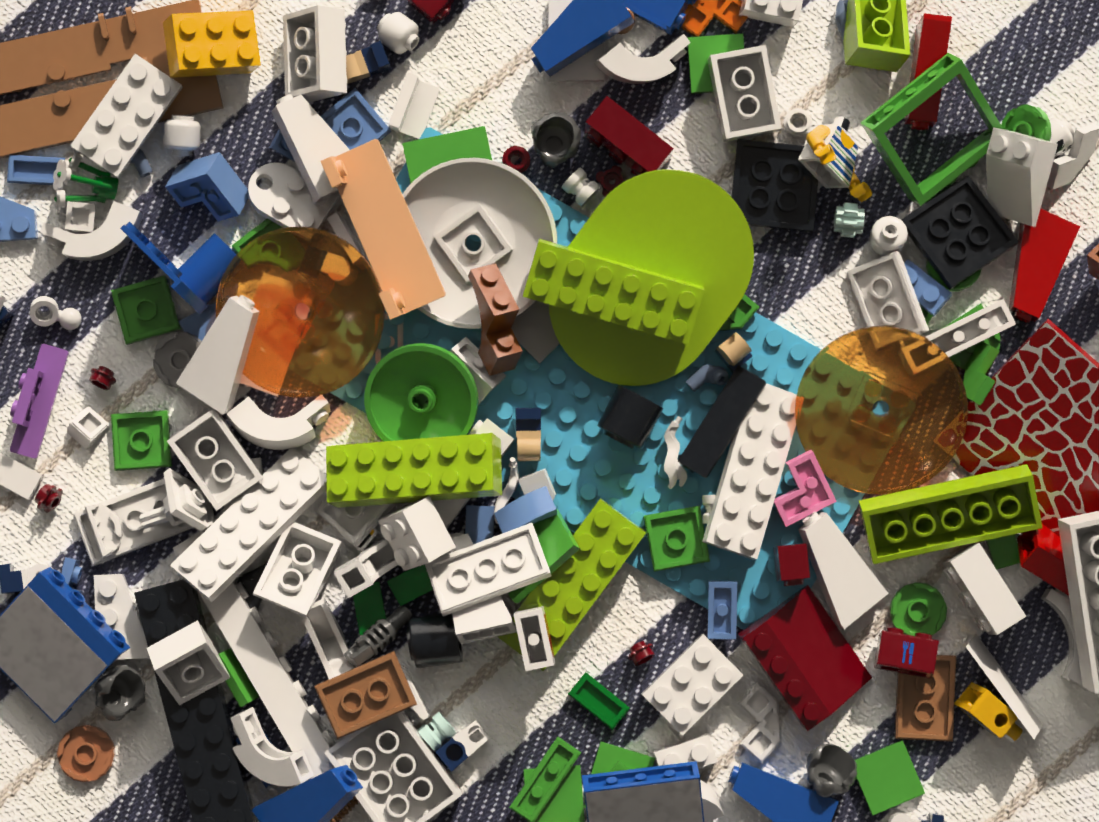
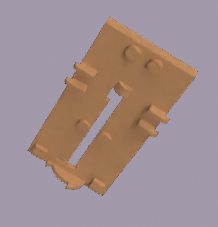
[0,0,224,159]

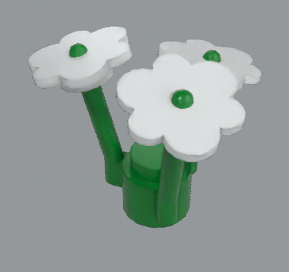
[53,151,119,215]

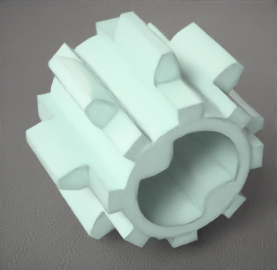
[834,202,865,238]

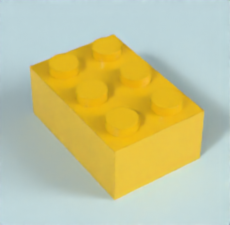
[163,10,261,78]

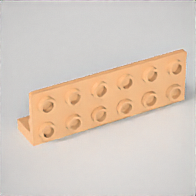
[320,139,446,320]

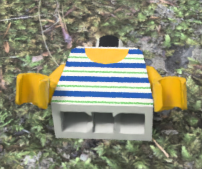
[798,117,872,202]

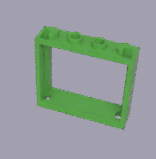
[860,53,1003,206]

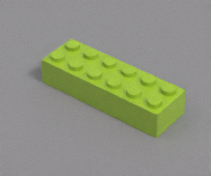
[522,239,705,345]
[326,433,502,508]
[859,464,1042,564]
[498,498,646,671]

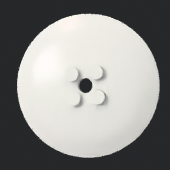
[403,158,558,329]

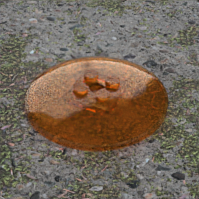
[216,226,385,398]
[795,326,968,495]

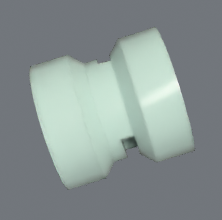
[417,712,457,751]

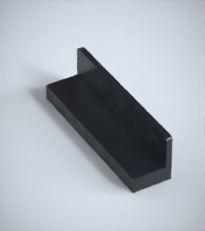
[678,365,766,478]

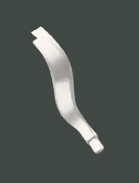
[664,416,687,489]
[494,457,519,524]

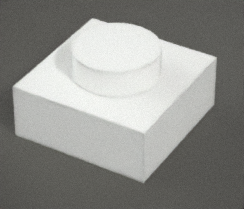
[65,201,96,233]

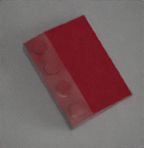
[738,585,872,731]

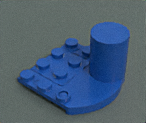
[120,221,246,314]

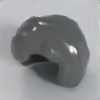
[531,112,581,168]
[94,665,146,721]
[806,743,857,798]

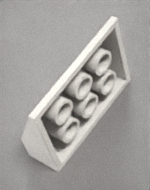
[324,711,463,822]

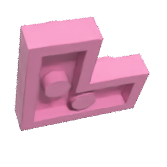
[773,450,837,527]

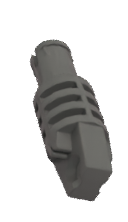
[344,605,413,667]

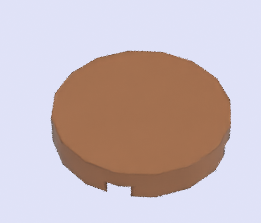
[57,725,116,782]

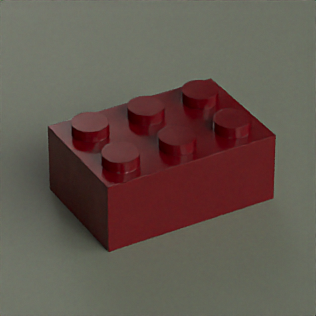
[585,96,674,176]

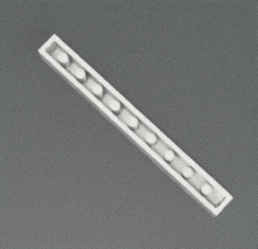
[173,531,336,780]

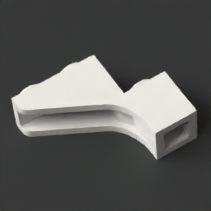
[334,538,398,598]
[300,598,357,679]

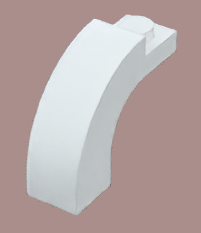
[40,201,144,261]
[227,394,331,450]

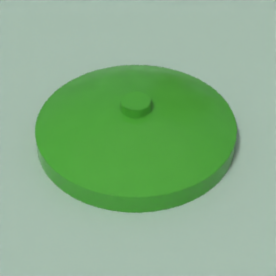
[364,343,479,441]

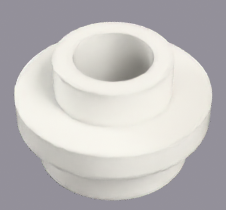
[784,108,812,137]

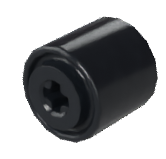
[597,385,663,449]
[407,613,463,668]

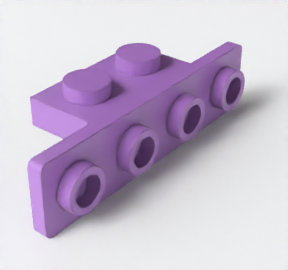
[10,344,69,459]

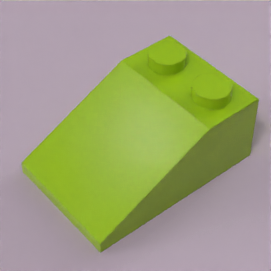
[843,0,910,73]

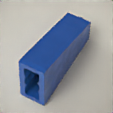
[531,0,635,77]
[728,762,839,822]
[252,765,363,822]

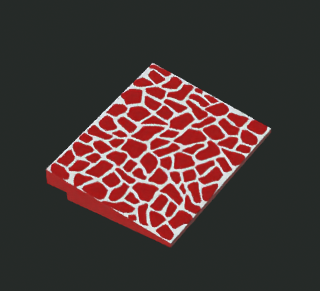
[933,319,1099,537]

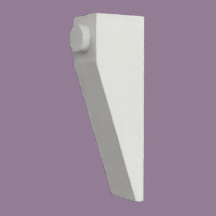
[897,299,1016,376]

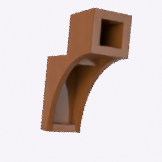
[468,263,523,376]

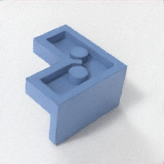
[165,152,249,222]

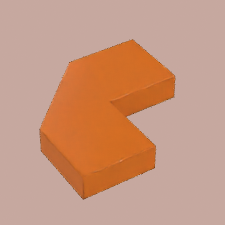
[681,0,748,37]

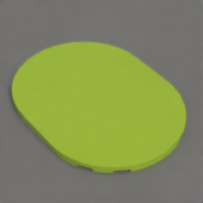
[549,169,754,386]

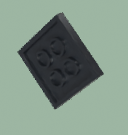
[731,139,818,232]
[901,175,1019,290]

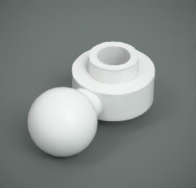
[30,296,82,330]

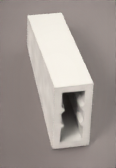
[271,94,349,203]
[176,295,260,415]
[798,511,888,629]
[443,533,517,644]

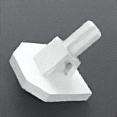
[139,468,215,531]

